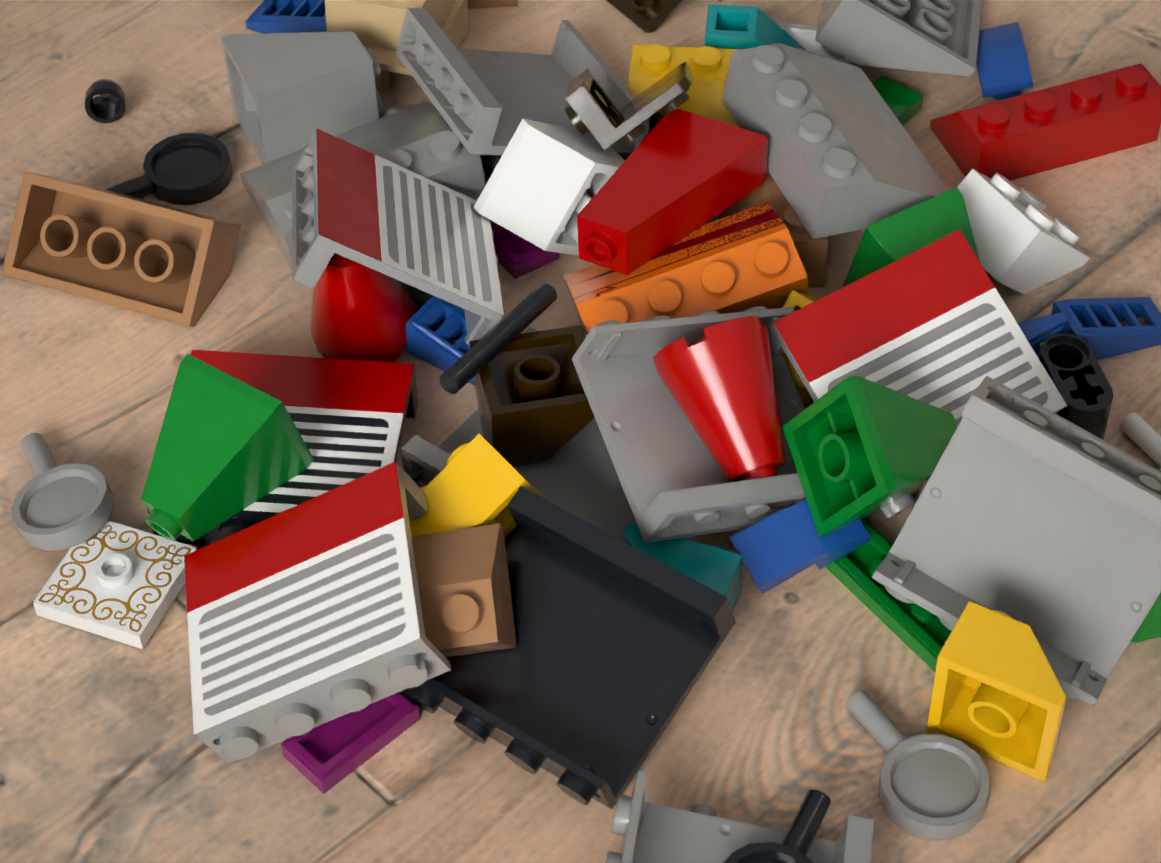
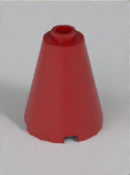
[310,253,418,362]
[653,316,786,482]

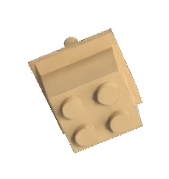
[325,0,470,91]

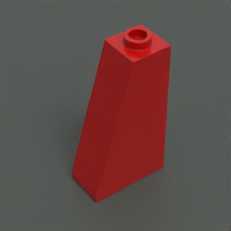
[577,108,768,275]

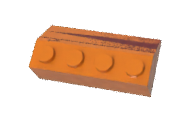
[563,202,808,337]

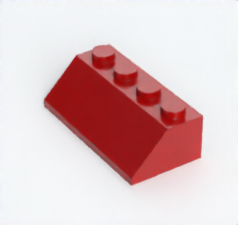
[930,63,1161,181]

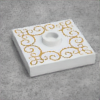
[33,520,197,649]

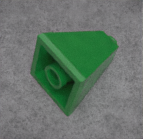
[843,187,980,287]
[141,354,314,541]
[782,376,957,538]

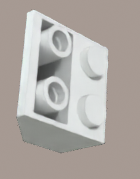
[474,119,625,256]
[957,169,1090,294]

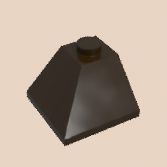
[469,325,595,464]

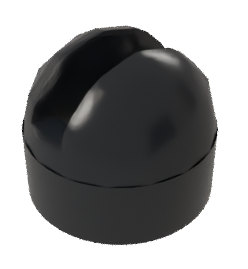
[85,79,125,123]

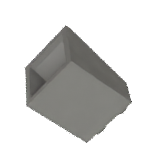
[221,31,385,165]

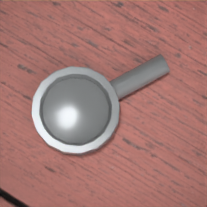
[11,433,115,551]
[846,690,991,840]

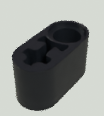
[1039,334,1113,440]

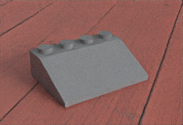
[815,0,982,77]
[722,43,948,239]
[240,100,486,271]

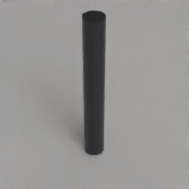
[439,283,557,394]

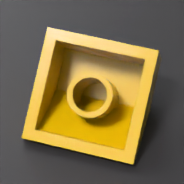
[926,601,1067,782]

